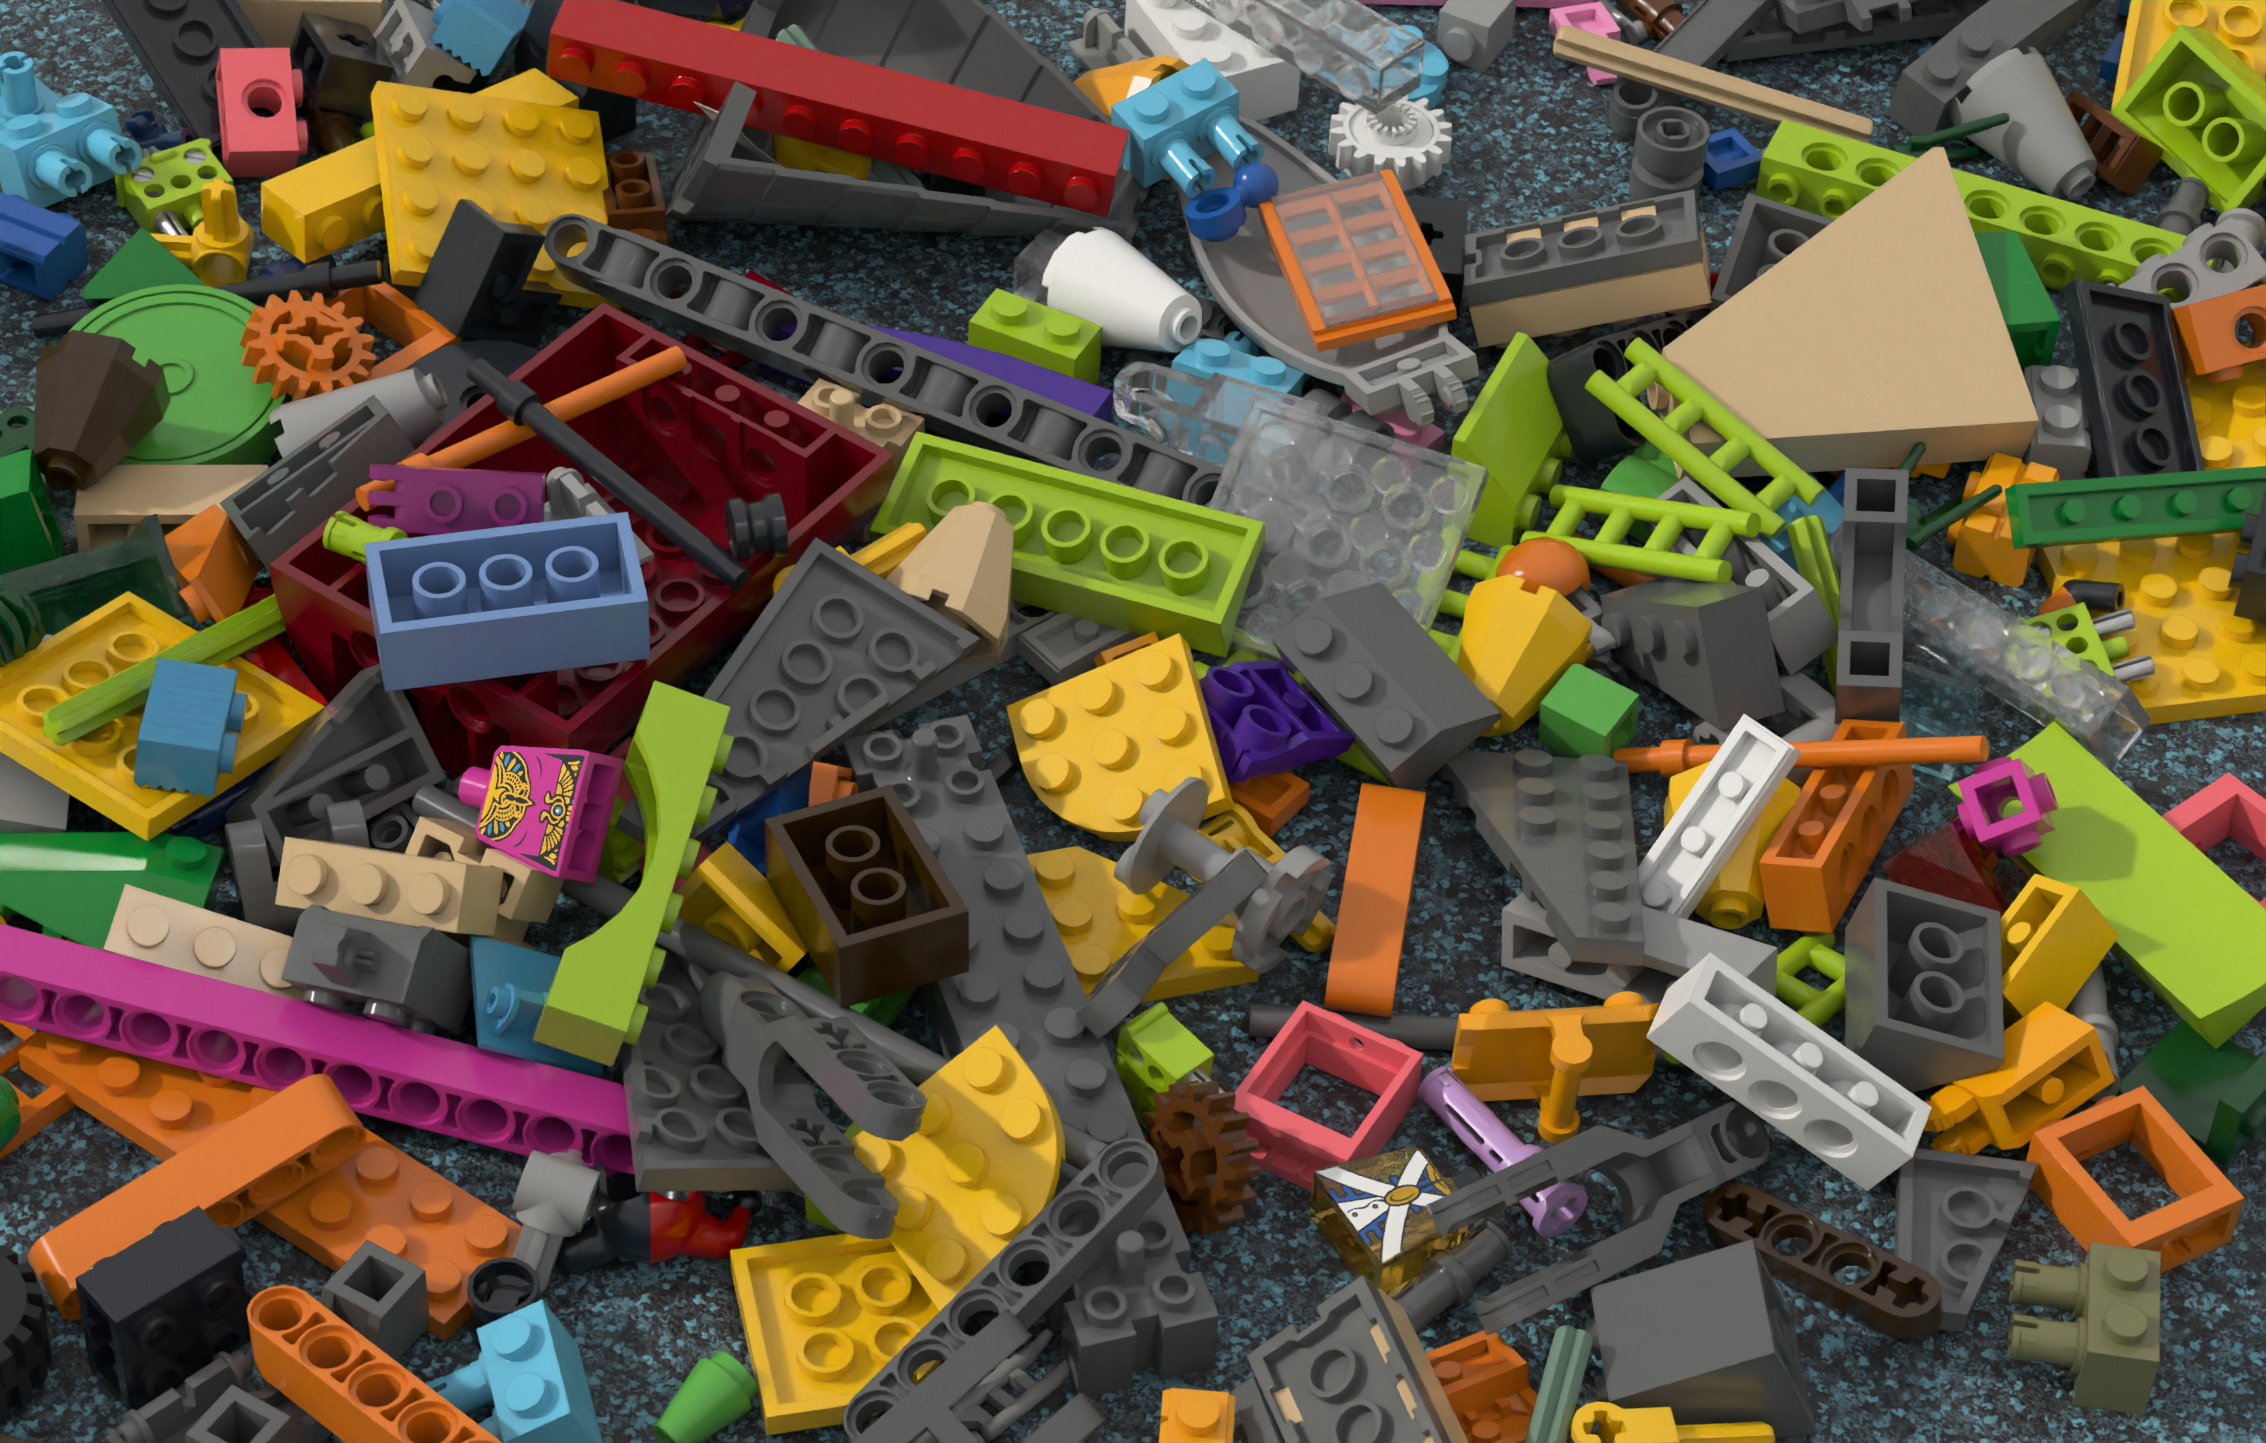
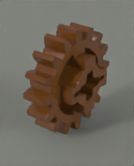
[1142,1080,1261,1234]

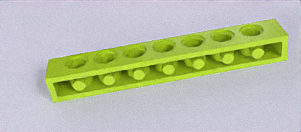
[1756,119,2217,303]

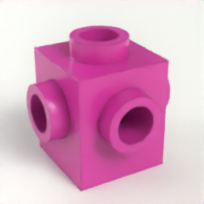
[1957,757,2059,857]

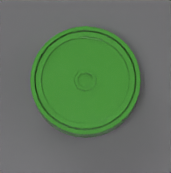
[59,284,293,465]

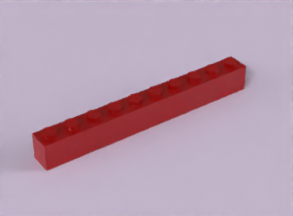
[546,0,1130,218]

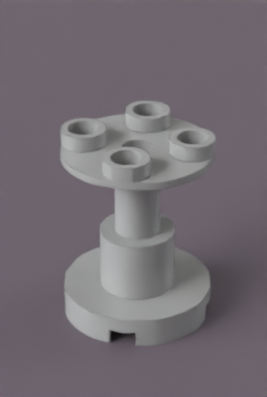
[1114,777,1331,974]

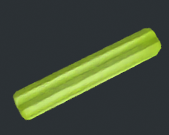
[1787,515,1840,695]

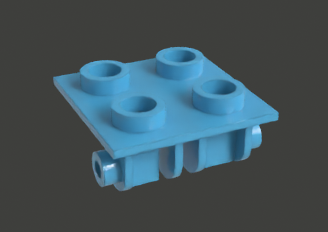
[468,934,604,1078]

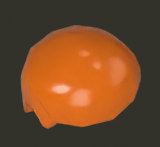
[1496,536,1590,597]

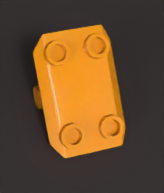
[1451,991,1661,1144]

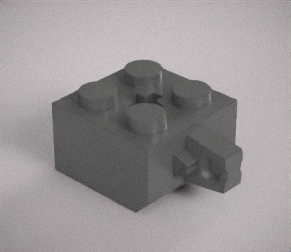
[281,904,473,1036]

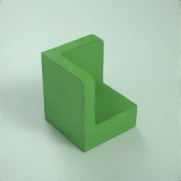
[1539,663,1639,759]

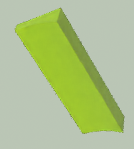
[870,431,1266,658]
[1947,721,2266,1049]

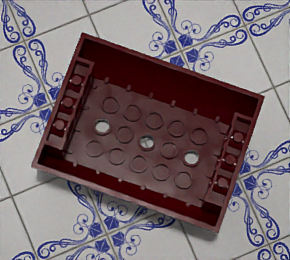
[269,302,895,778]

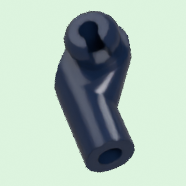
[125,109,198,151]

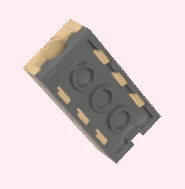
[1464,189,1711,348]
[1246,1275,1469,1443]

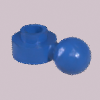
[1185,162,1279,242]

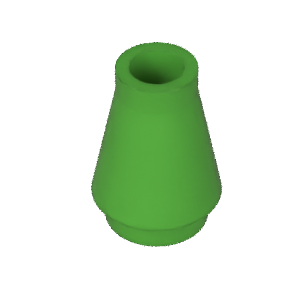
[651,1351,759,1443]

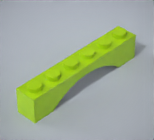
[533,680,734,1067]

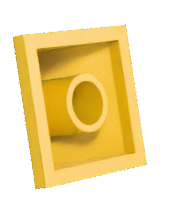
[676,841,808,973]

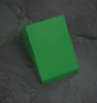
[84,227,205,306]

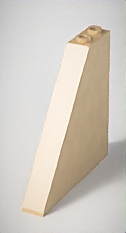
[1647,147,2039,481]

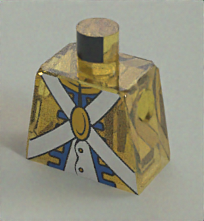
[1309,1147,1482,1298]

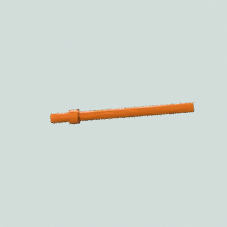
[355,346,687,511]
[1613,735,1989,778]

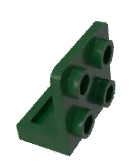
[2117,1019,2266,1167]

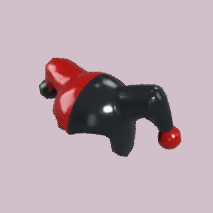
[555,1162,763,1274]

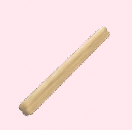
[1553,25,1873,144]

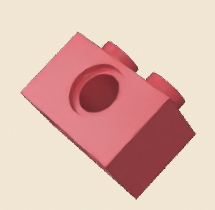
[215,48,308,177]

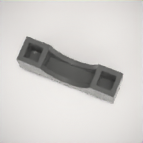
[1835,468,1909,724]
[185,1240,430,1443]

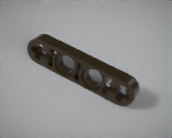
[1703,1184,1943,1340]

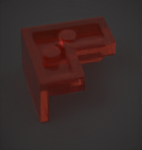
[1881,811,2011,919]

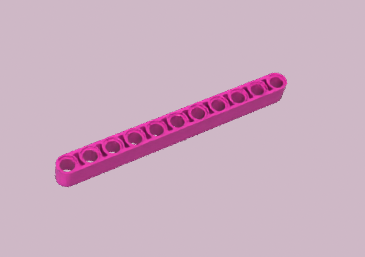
[0,924,635,1174]

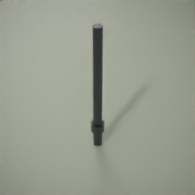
[32,260,384,339]
[467,358,751,592]

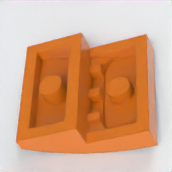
[1426,1330,1568,1443]

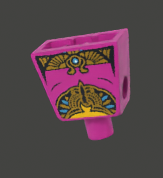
[458,745,625,884]

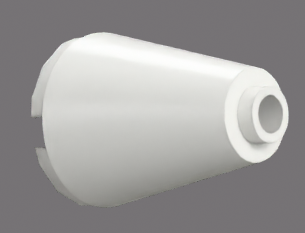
[1041,227,1202,353]

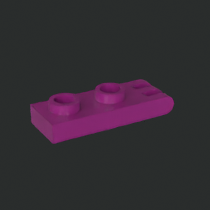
[368,464,546,534]

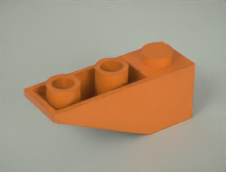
[151,504,261,624]

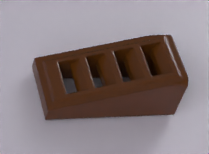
[2066,88,2164,195]

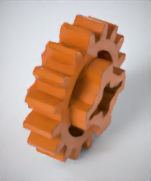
[240,290,376,401]

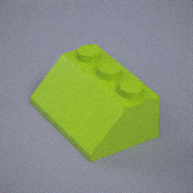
[2111,25,2266,214]
[1442,331,1576,548]

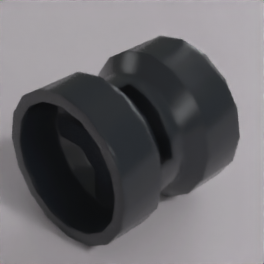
[467,1257,540,1351]

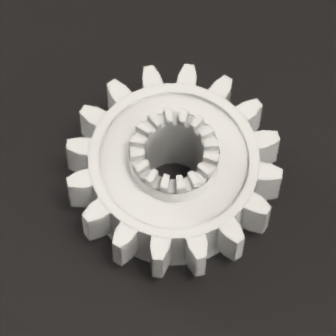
[1328,90,1452,191]

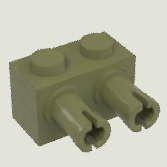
[2007,1242,2161,1415]

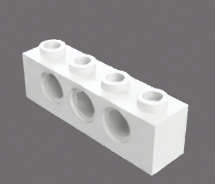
[1646,952,1932,1191]

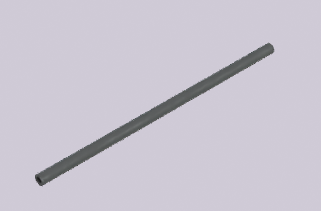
[412,784,1109,1171]

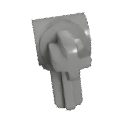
[512,1149,601,1293]

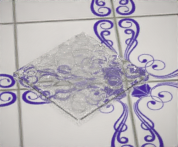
[1209,394,1489,661]

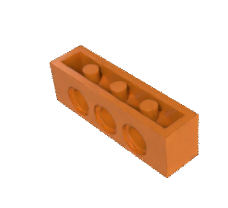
[2171,284,2266,385]
[1759,718,1915,934]

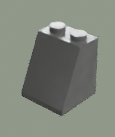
[1585,1239,1816,1437]

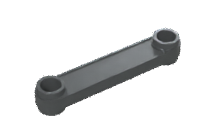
[1608,0,1776,140]

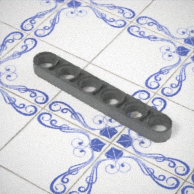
[843,1138,1165,1443]

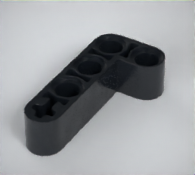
[1547,308,1712,464]

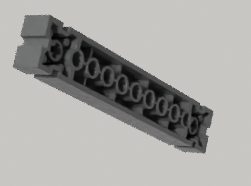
[842,715,1219,1397]

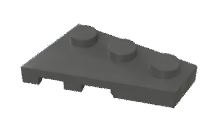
[1894,1148,2038,1332]

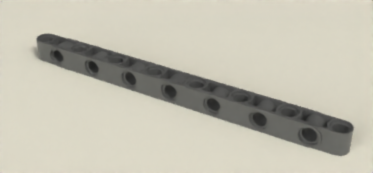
[544,213,1360,587]

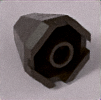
[34,330,171,491]

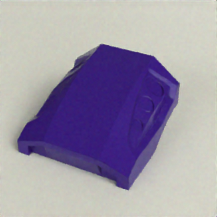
[1199,661,1355,783]

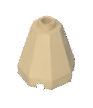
[886,501,1014,665]

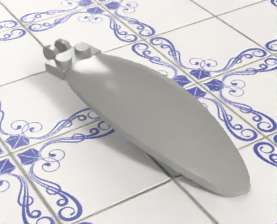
[1177,114,1480,427]

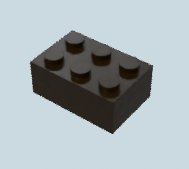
[764,784,969,1009]

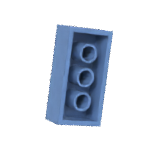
[364,512,650,692]

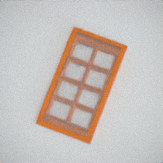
[1257,169,1457,352]

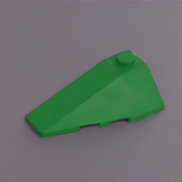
[0,832,225,950]

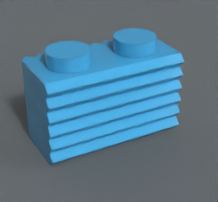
[431,0,531,76]
[134,658,248,797]

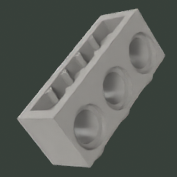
[2106,217,2266,309]

